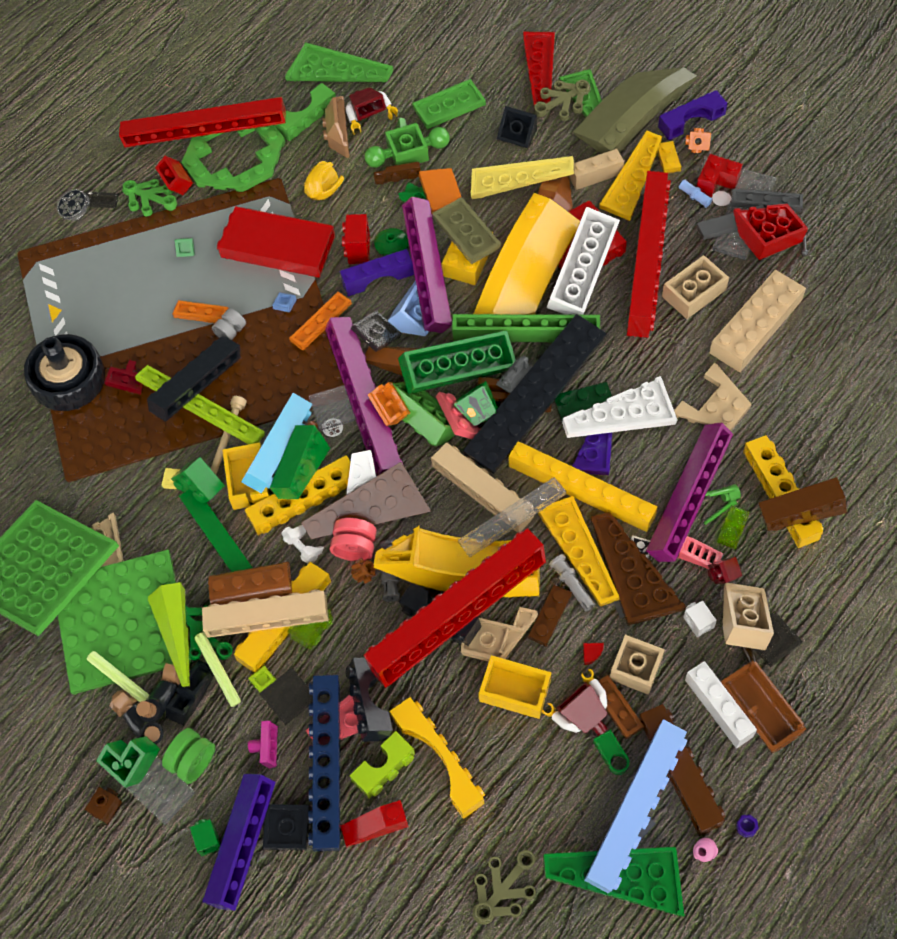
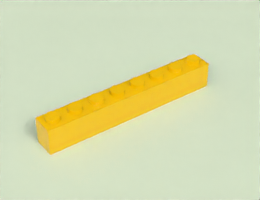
[509,441,657,532]

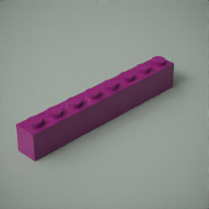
[402,197,452,333]
[646,422,733,562]

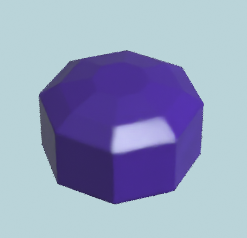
[736,815,759,838]

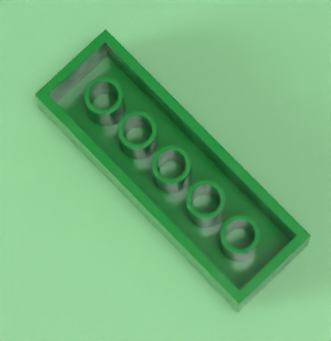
[398,330,516,394]

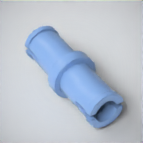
[679,179,713,208]

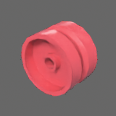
[330,518,377,561]

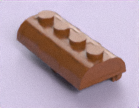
[208,561,292,605]
[720,661,806,753]

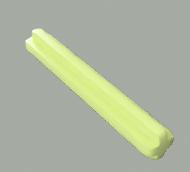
[195,632,241,707]
[87,651,149,702]

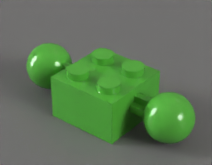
[364,123,450,168]

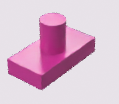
[248,721,278,768]

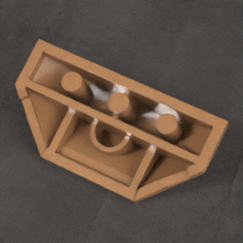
[322,96,350,158]

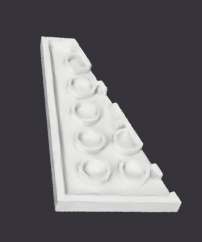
[562,376,677,438]

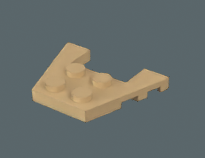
[674,363,751,431]
[461,607,538,662]

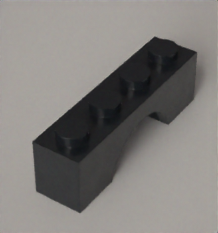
[399,583,482,646]
[346,658,393,742]

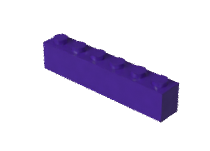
[202,774,276,911]

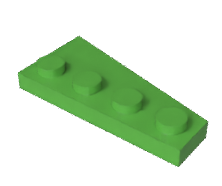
[559,69,602,117]

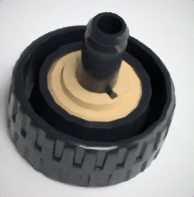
[24,334,105,411]

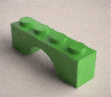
[275,83,336,141]

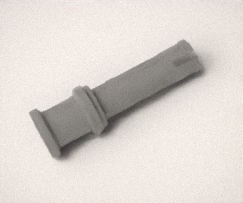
[549,554,596,612]

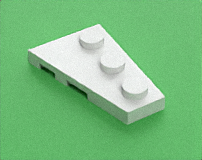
[346,450,376,495]

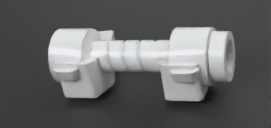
[281,525,324,564]

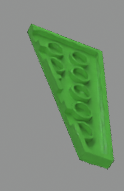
[285,42,393,82]

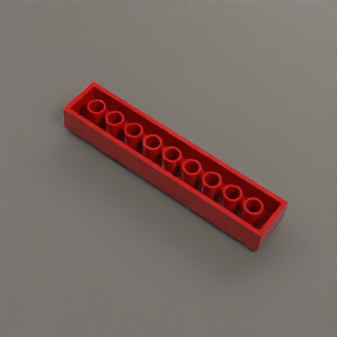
[627,171,671,338]
[363,528,546,689]

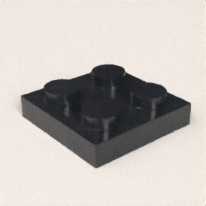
[262,804,310,850]

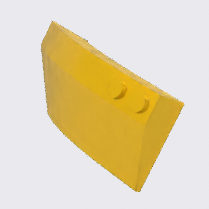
[474,193,580,315]
[373,526,540,597]

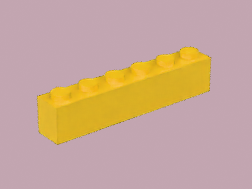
[234,562,331,673]

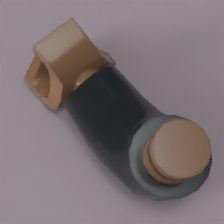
[136,663,190,723]
[109,689,164,745]

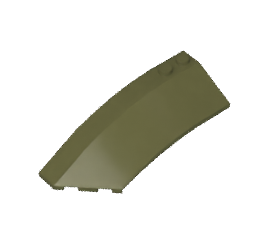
[573,67,697,154]

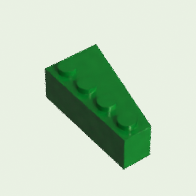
[270,425,331,499]

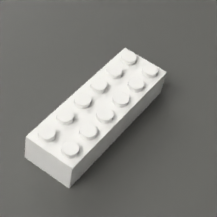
[546,207,620,315]

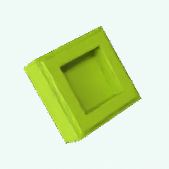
[248,666,277,695]

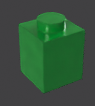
[190,819,221,857]

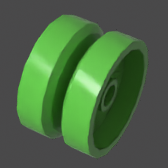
[162,728,215,784]

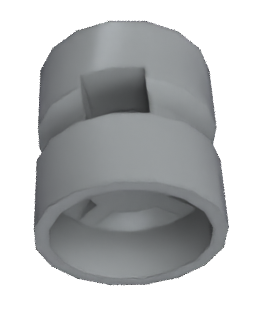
[212,308,246,340]

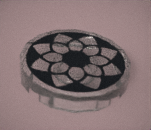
[57,189,90,221]

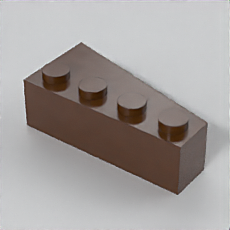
[759,477,847,531]

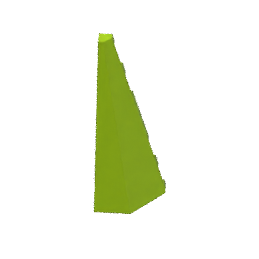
[148,582,190,687]

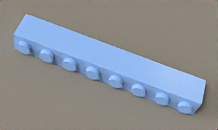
[584,719,687,894]

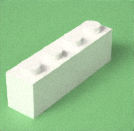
[685,661,757,748]

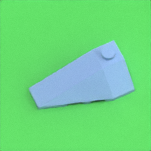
[388,280,429,336]

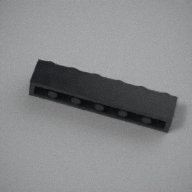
[147,335,241,422]

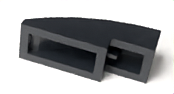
[166,660,214,726]

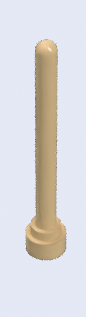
[211,396,247,475]

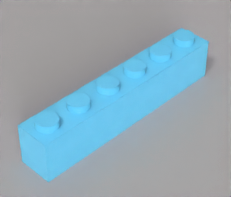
[241,393,312,494]

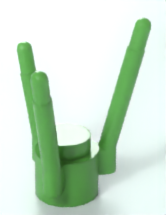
[704,484,741,525]

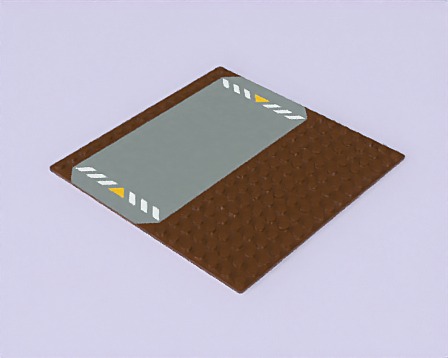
[17,178,349,482]

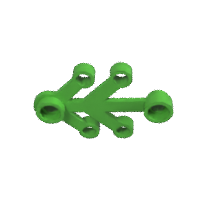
[122,179,177,216]

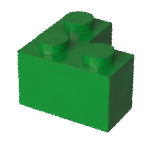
[171,457,225,504]
[96,736,161,788]

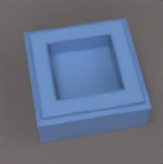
[272,292,297,312]

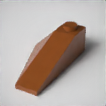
[538,175,573,212]
[365,345,421,376]

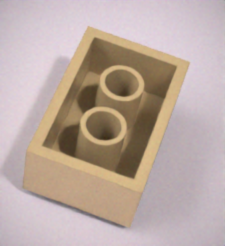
[662,255,729,319]

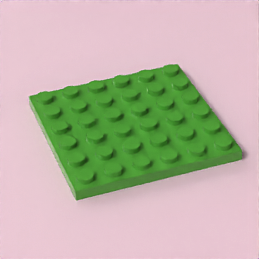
[0,500,119,637]
[58,549,193,695]

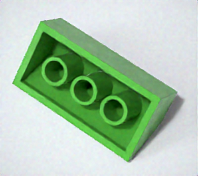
[393,382,455,446]

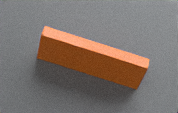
[172,300,229,323]

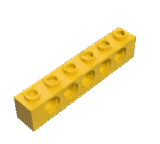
[743,435,823,548]
[244,455,351,536]

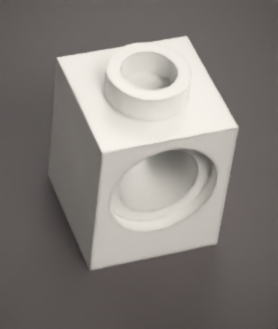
[683,601,717,637]

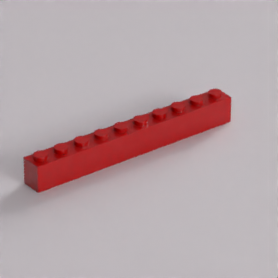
[119,97,286,148]

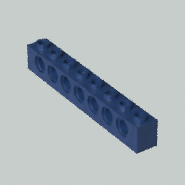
[308,675,340,852]

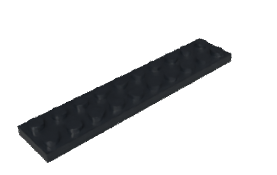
[463,314,607,474]

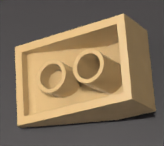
[723,583,774,650]

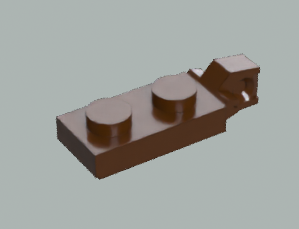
[374,162,421,184]

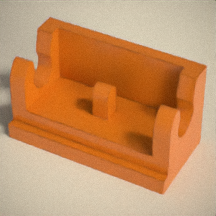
[368,382,410,426]

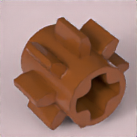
[351,558,376,584]

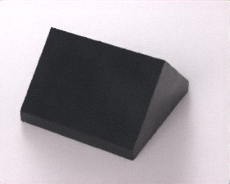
[496,106,537,148]

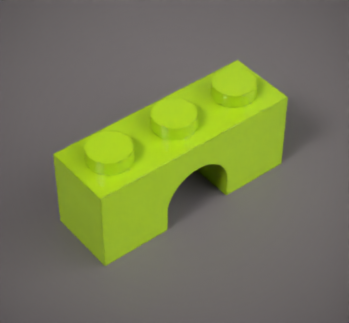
[349,731,415,799]

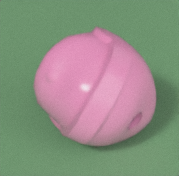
[693,838,718,862]

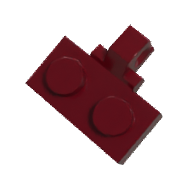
[105,360,144,395]

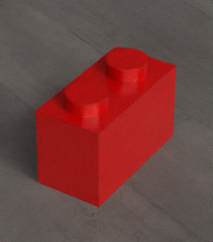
[155,155,193,195]

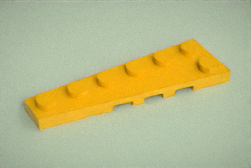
[599,131,662,221]
[537,496,619,607]

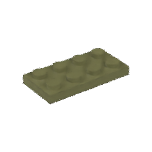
[432,197,501,264]

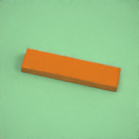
[289,292,352,351]

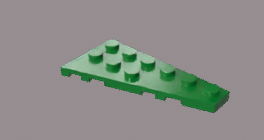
[543,847,685,917]

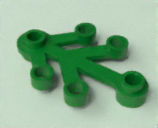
[185,604,233,660]

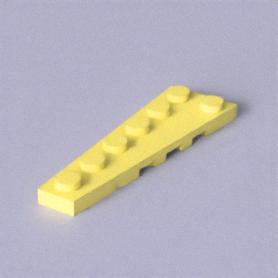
[471,156,574,200]

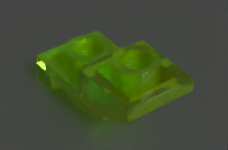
[717,505,750,549]

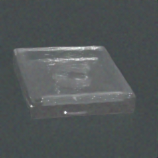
[309,385,355,431]

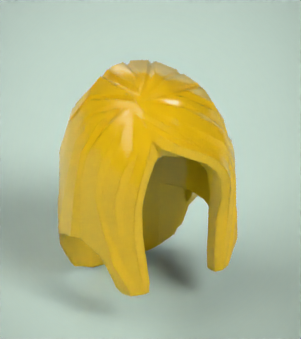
[304,161,344,200]

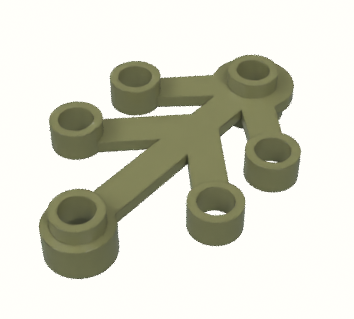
[534,80,590,121]
[473,850,536,925]

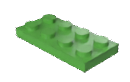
[412,79,486,130]

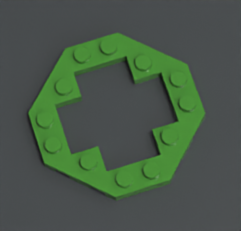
[181,125,285,192]

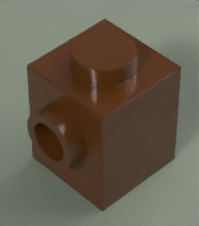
[84,787,122,824]

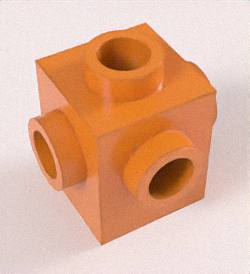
[685,128,711,153]

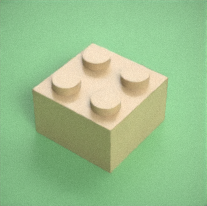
[610,635,665,695]

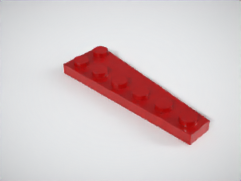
[523,31,555,107]

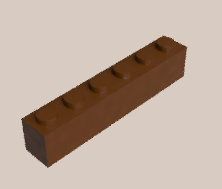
[639,704,726,836]

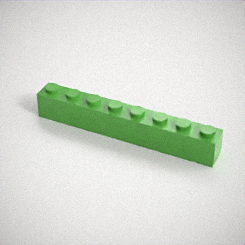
[452,314,600,342]

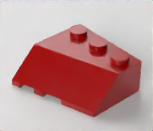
[733,204,808,260]

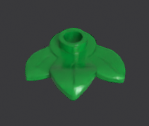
[398,182,426,202]

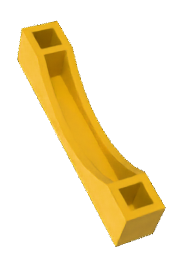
[390,697,485,819]

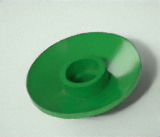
[374,228,409,256]

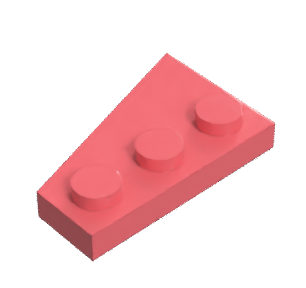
[436,391,480,439]
[305,695,358,745]

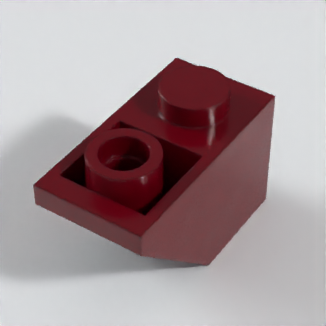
[708,556,743,584]

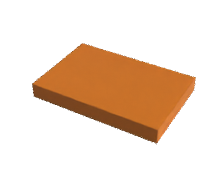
[418,168,461,214]

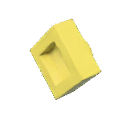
[162,468,180,489]

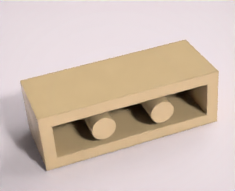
[569,149,624,190]

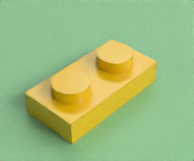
[657,141,681,173]

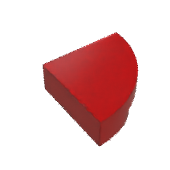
[583,643,604,665]

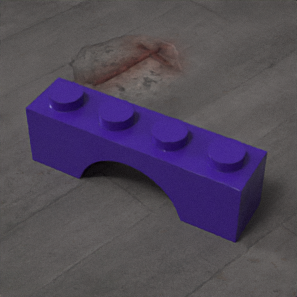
[658,90,727,140]
[340,249,414,297]

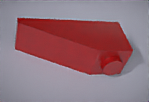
[341,800,409,847]

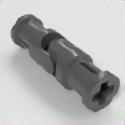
[379,540,400,602]

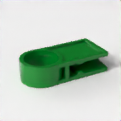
[593,730,630,775]

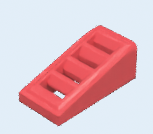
[678,536,723,569]

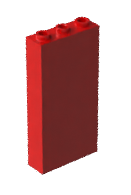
[217,206,335,278]

